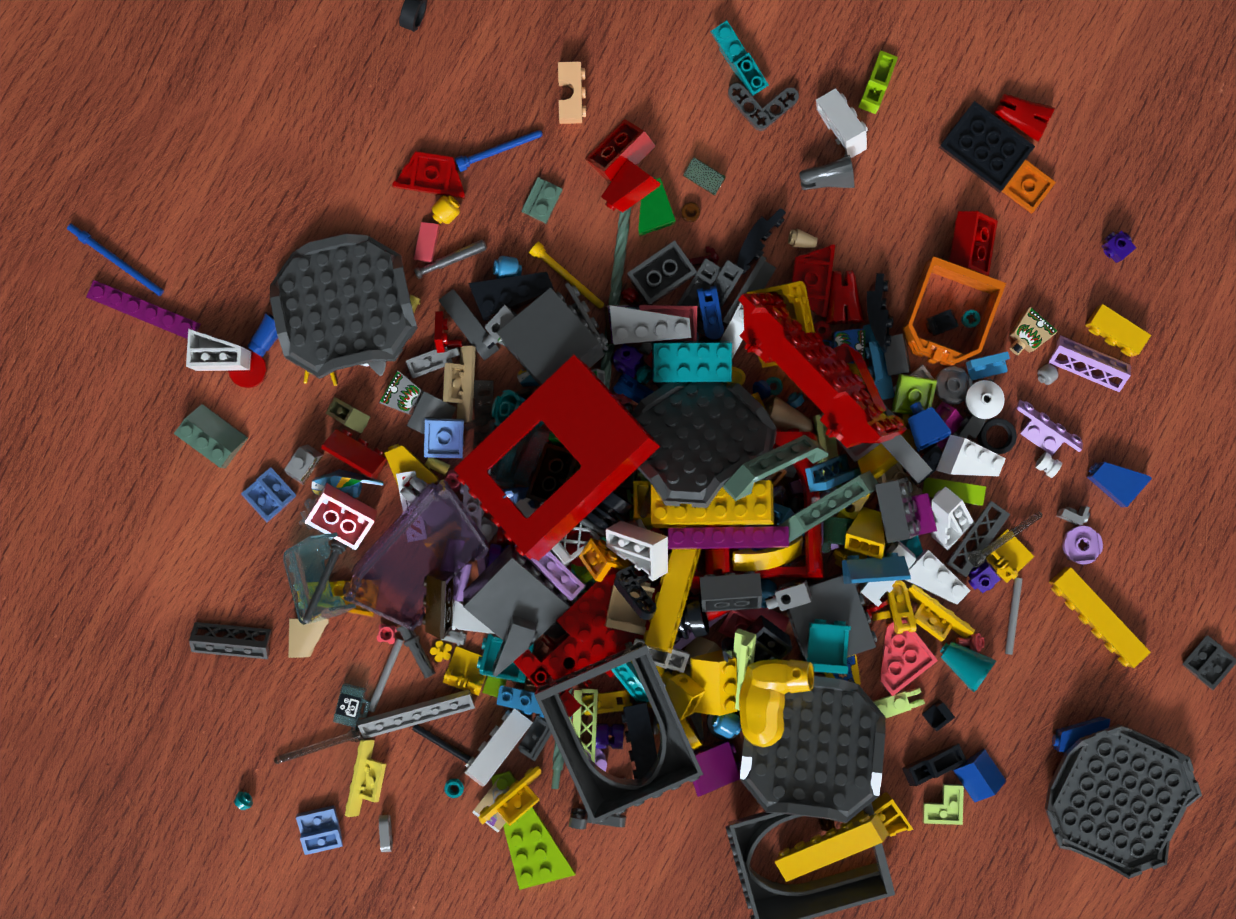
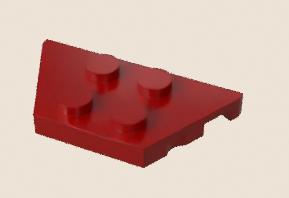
[392,151,466,199]
[791,245,835,318]

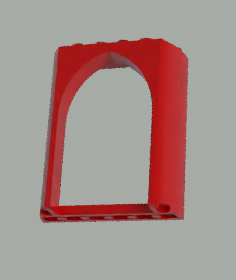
[705,429,823,578]

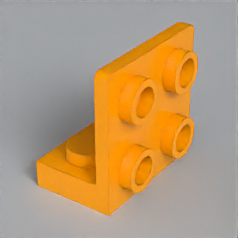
[579,538,635,582]

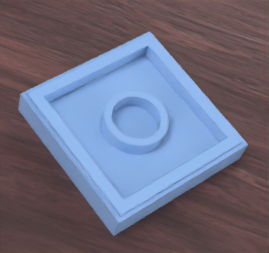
[424,418,464,458]

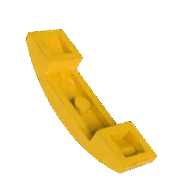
[732,535,803,571]

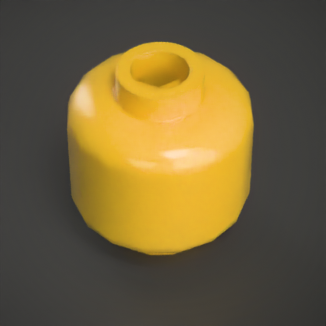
[432,195,460,224]

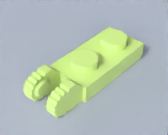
[873,688,925,718]

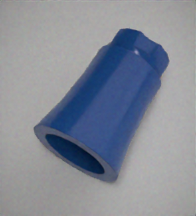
[247,312,278,357]

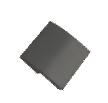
[406,391,456,434]
[1182,635,1236,691]

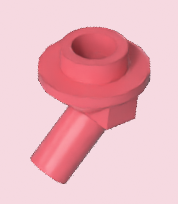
[956,633,985,652]

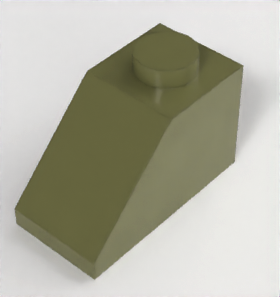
[326,397,370,433]

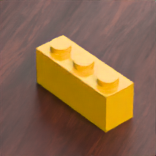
[1085,304,1151,357]

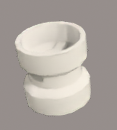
[1035,452,1062,478]

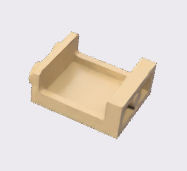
[604,579,655,635]

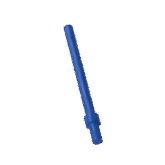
[67,223,164,296]

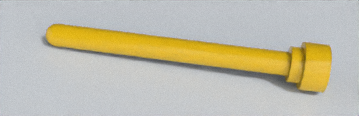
[529,241,604,308]

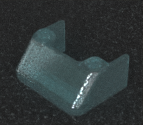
[283,532,356,625]

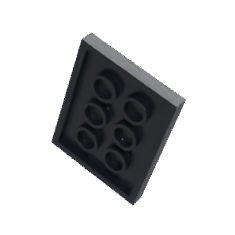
[939,101,1035,193]

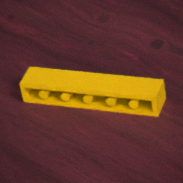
[644,549,701,654]
[1049,567,1151,668]
[774,813,889,882]

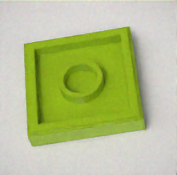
[891,374,937,415]

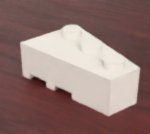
[816,88,868,158]
[186,329,251,371]
[936,435,1006,476]
[931,486,974,550]
[606,521,668,581]
[859,541,916,607]
[905,550,971,604]

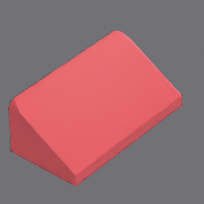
[414,222,440,263]

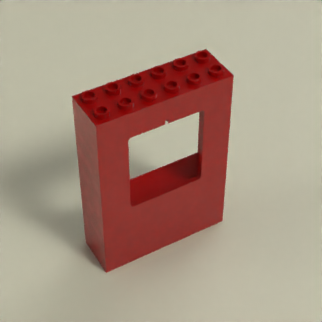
[454,355,660,561]

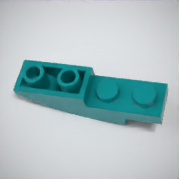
[710,20,769,96]

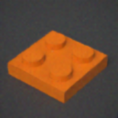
[1001,160,1056,214]

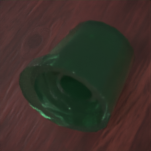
[822,517,854,553]

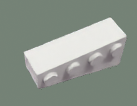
[464,709,533,787]

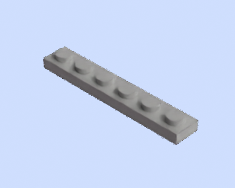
[358,690,475,739]

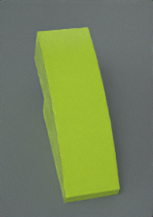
[858,50,898,114]
[922,478,986,506]

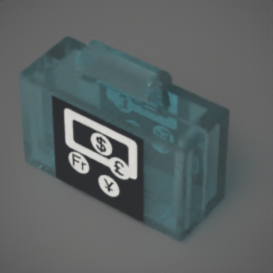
[333,683,371,727]

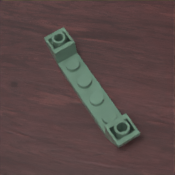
[723,435,828,501]
[779,470,879,543]

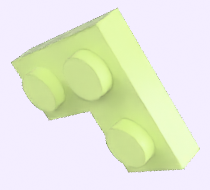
[922,784,964,825]

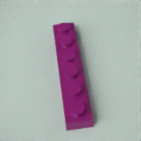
[86,280,201,339]
[668,526,789,549]

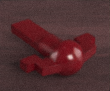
[688,246,719,266]

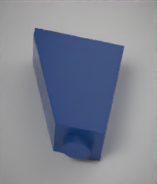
[1087,462,1152,507]
[1052,716,1110,752]

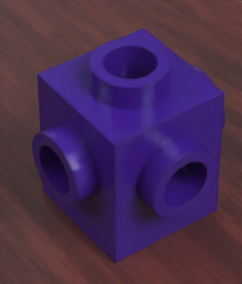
[1102,230,1136,263]
[613,344,644,378]
[968,559,1001,593]

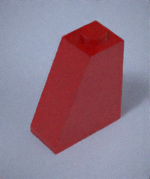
[601,159,661,213]

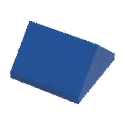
[953,749,1006,802]

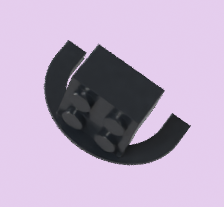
[721,615,793,662]

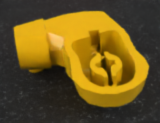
[739,659,814,747]

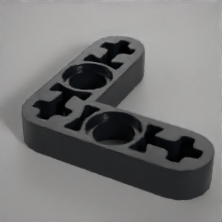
[614,564,657,620]

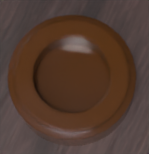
[681,202,700,222]

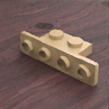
[443,346,476,422]

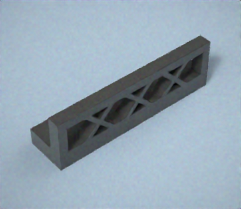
[722,256,776,328]
[946,501,1010,577]
[189,622,272,659]

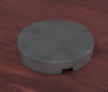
[935,366,972,405]

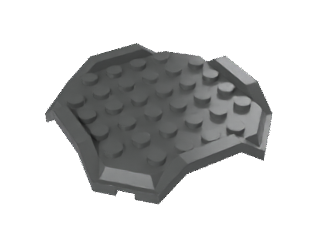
[270,234,418,379]
[632,382,777,508]
[740,676,886,823]
[1045,724,1202,879]

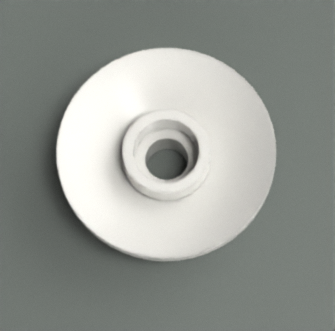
[966,380,1005,419]

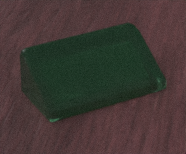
[683,157,726,196]

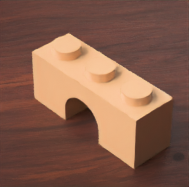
[558,62,586,124]

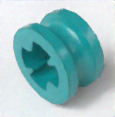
[961,310,980,328]

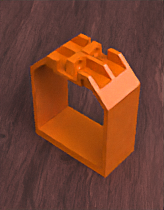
[901,256,1006,367]

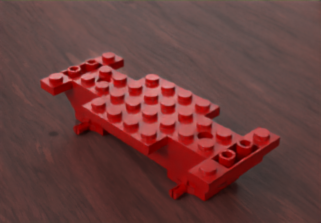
[738,292,907,448]
[513,527,704,717]

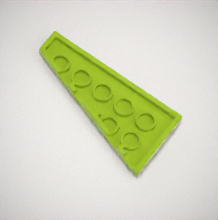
[491,771,576,890]

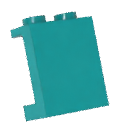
[806,619,851,674]
[477,634,534,684]

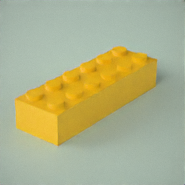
[651,480,774,528]

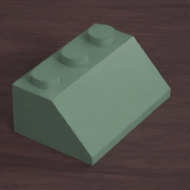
[174,404,248,469]

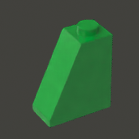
[638,177,676,237]

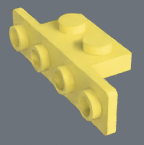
[345,739,386,817]

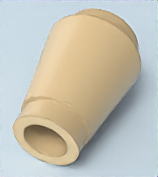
[788,229,817,248]

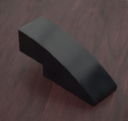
[902,744,967,786]

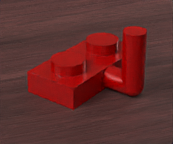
[434,311,462,353]

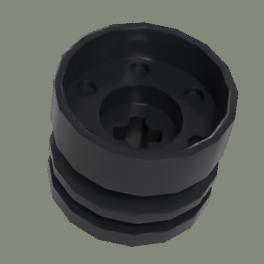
[587,491,633,529]
[675,594,709,641]

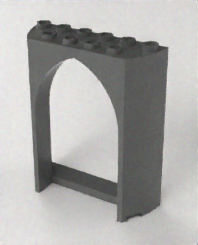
[534,642,703,824]
[725,803,895,919]

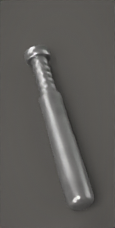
[414,240,487,279]

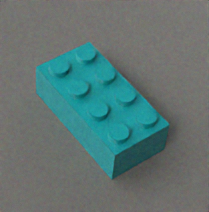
[652,341,732,382]

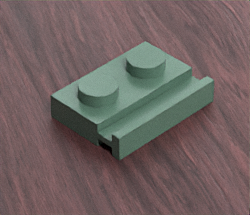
[521,177,563,224]

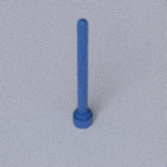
[455,130,543,172]

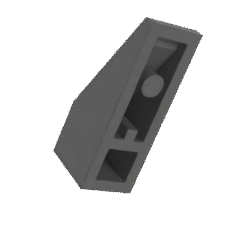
[493,616,538,677]

